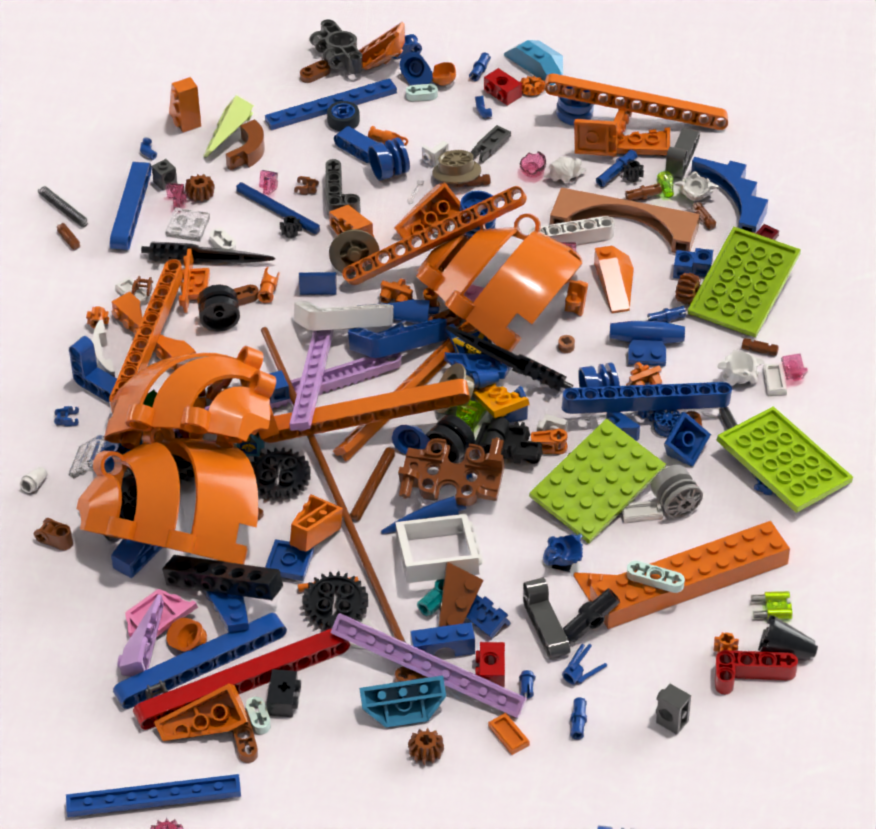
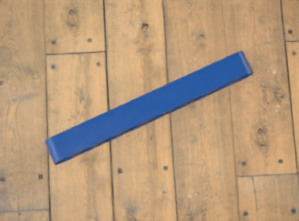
[561,382,732,414]
[113,613,287,709]

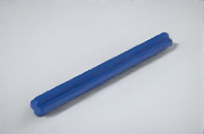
[236,182,320,234]

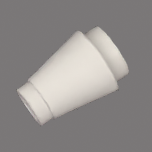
[20,467,47,493]

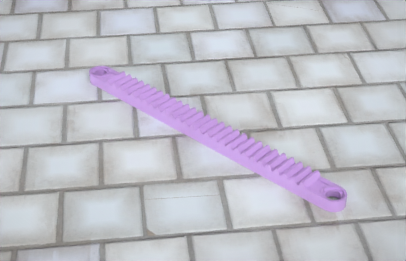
[154,352,401,438]

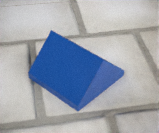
[299,272,337,295]
[664,412,711,466]

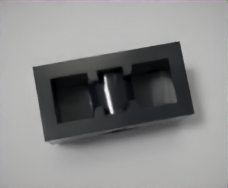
[267,669,301,717]

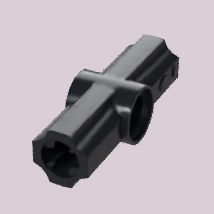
[563,588,620,643]

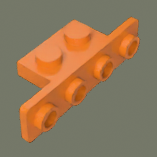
[179,249,210,313]

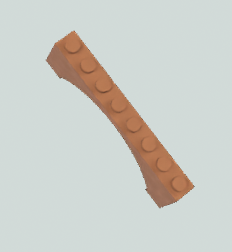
[550,187,700,253]

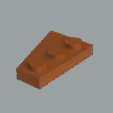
[438,562,484,627]

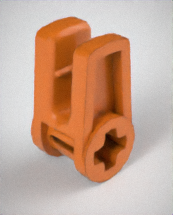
[531,429,568,455]

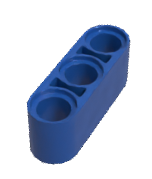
[333,126,377,163]

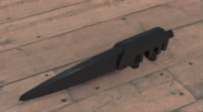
[141,241,276,264]
[445,326,574,391]

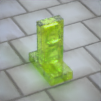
[456,400,487,433]

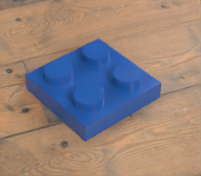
[265,539,314,581]

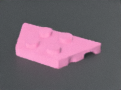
[125,589,198,638]

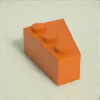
[169,77,201,132]
[329,205,375,238]
[290,494,343,552]

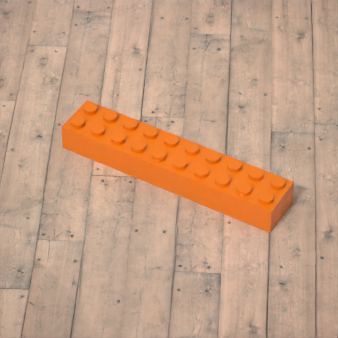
[590,521,790,629]

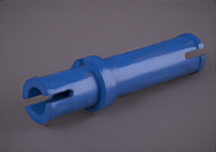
[596,150,637,187]

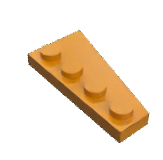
[472,383,530,418]

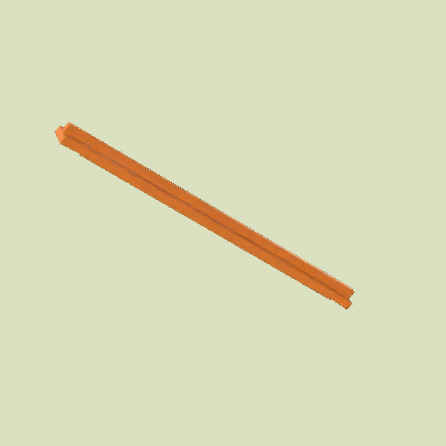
[333,321,477,461]

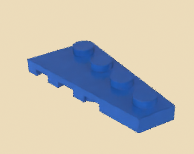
[202,590,249,632]

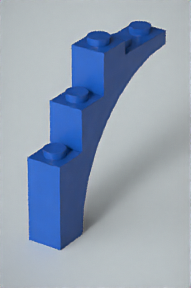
[691,156,768,233]

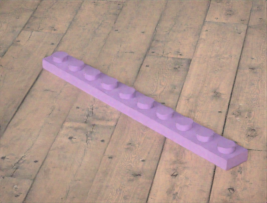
[289,329,334,431]
[330,613,527,718]

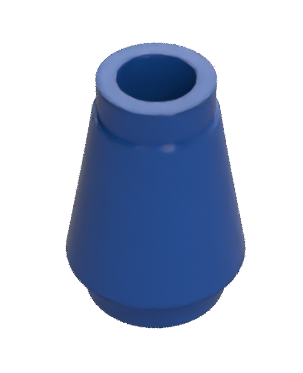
[470,371,499,390]

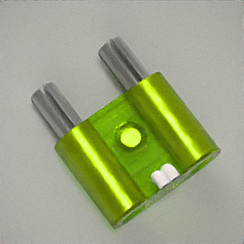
[750,591,793,620]

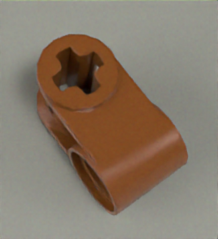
[33,518,73,550]

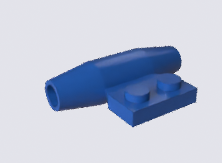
[609,321,685,366]

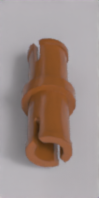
[625,183,662,201]

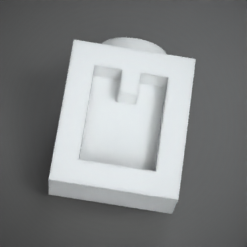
[422,141,449,167]
[537,414,567,437]

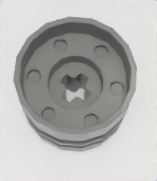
[651,465,703,518]

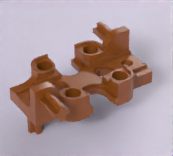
[398,437,505,506]

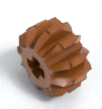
[185,174,215,202]
[675,273,701,304]
[408,728,444,765]

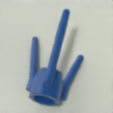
[562,644,607,684]

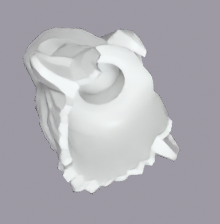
[544,156,586,183]
[674,172,719,202]
[717,349,764,386]

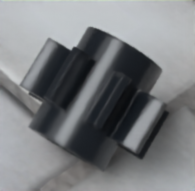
[623,160,644,182]
[280,216,302,238]

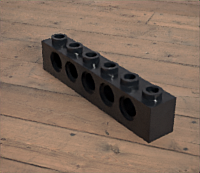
[162,555,283,601]

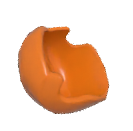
[432,62,456,86]

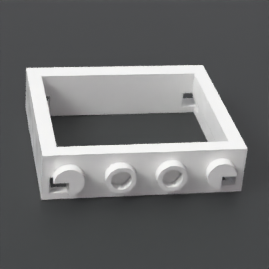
[395,514,482,583]

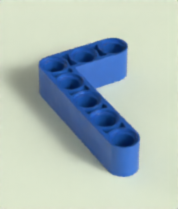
[348,318,448,358]
[69,336,117,403]

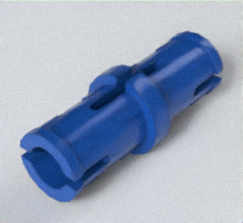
[469,52,491,81]
[647,306,686,323]
[570,697,587,740]

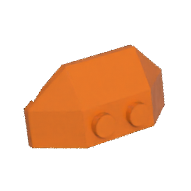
[359,22,405,70]

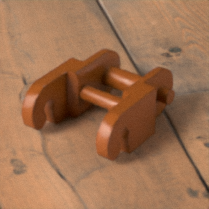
[294,176,319,195]
[131,276,153,296]

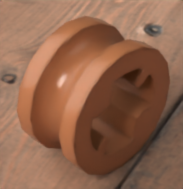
[558,335,575,353]

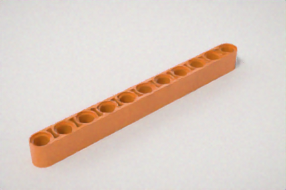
[545,73,728,130]
[342,186,527,286]
[109,259,183,415]
[263,379,470,443]

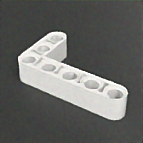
[528,216,614,246]
[294,301,393,331]

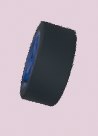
[327,101,360,131]

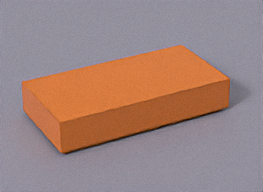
[488,713,530,755]

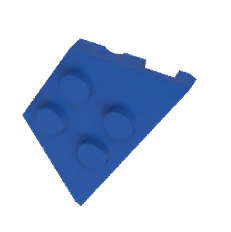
[444,352,512,379]

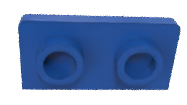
[466,595,511,638]

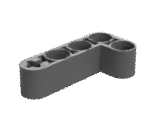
[665,127,700,179]
[325,159,361,216]
[523,577,570,659]

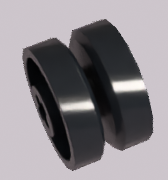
[197,284,240,332]
[426,415,475,464]

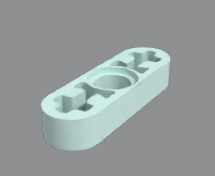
[627,561,685,593]

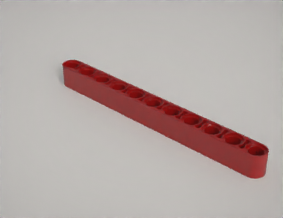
[133,628,350,730]

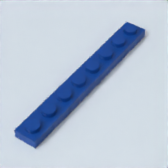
[265,78,397,130]
[66,774,241,817]

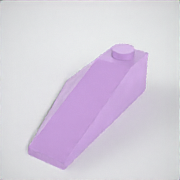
[117,595,164,677]

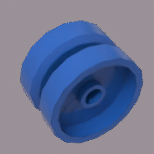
[556,87,595,125]

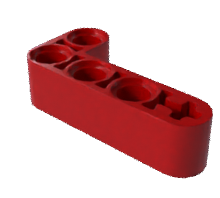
[715,650,798,695]

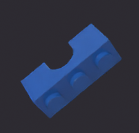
[410,622,475,657]

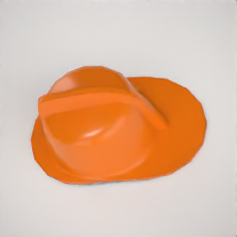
[167,617,207,652]

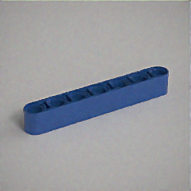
[110,161,152,250]

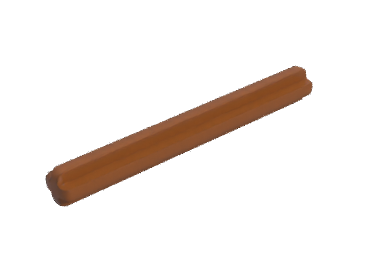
[350,447,395,521]

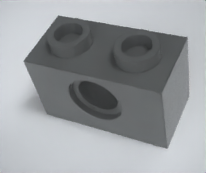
[655,683,691,735]

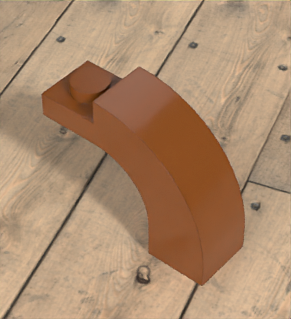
[226,119,265,171]

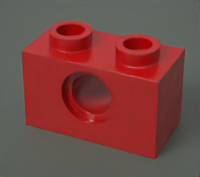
[484,68,522,106]
[475,642,505,688]

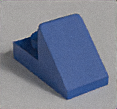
[606,412,640,441]

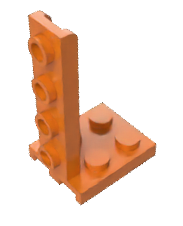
[574,109,632,156]

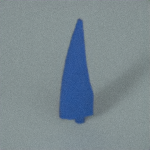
[357,300,439,323]
[381,496,467,534]

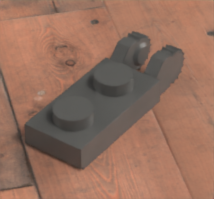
[471,125,511,162]

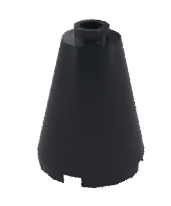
[758,615,818,660]

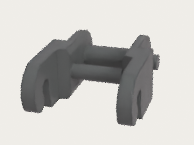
[145,680,168,700]

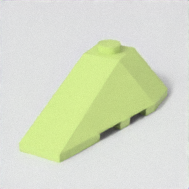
[204,95,254,158]

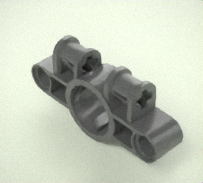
[309,19,363,74]

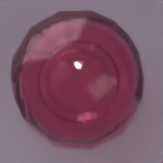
[519,151,547,178]

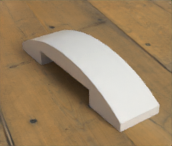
[93,320,115,377]

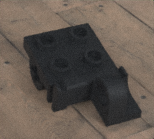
[475,416,543,464]

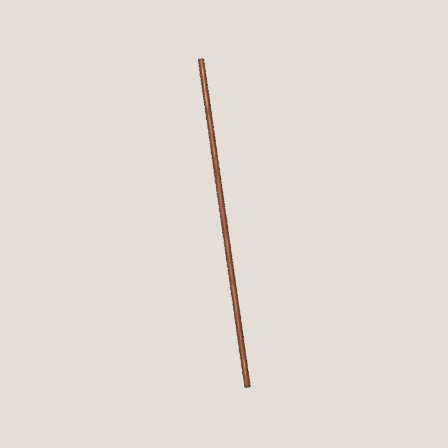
[261,327,405,642]

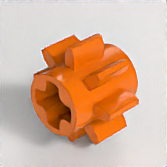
[86,306,109,329]
[713,632,739,652]

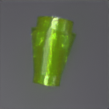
[656,171,674,198]

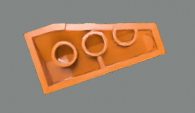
[394,182,460,239]
[154,684,248,741]

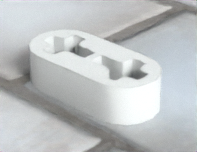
[210,228,236,250]

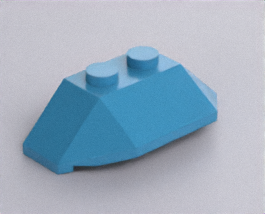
[504,40,563,86]
[359,675,446,728]

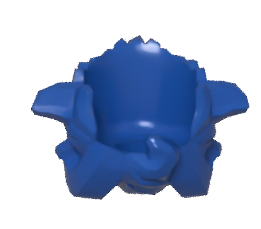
[543,534,583,566]

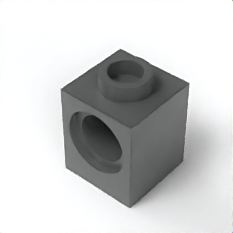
[151,159,178,191]

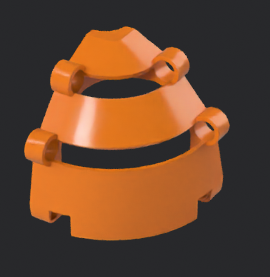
[416,213,583,352]
[104,346,276,450]
[76,428,258,564]

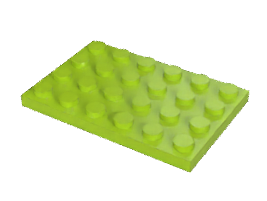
[688,226,801,338]
[716,406,853,513]
[529,418,666,543]

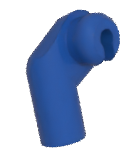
[475,95,492,119]
[140,137,157,160]

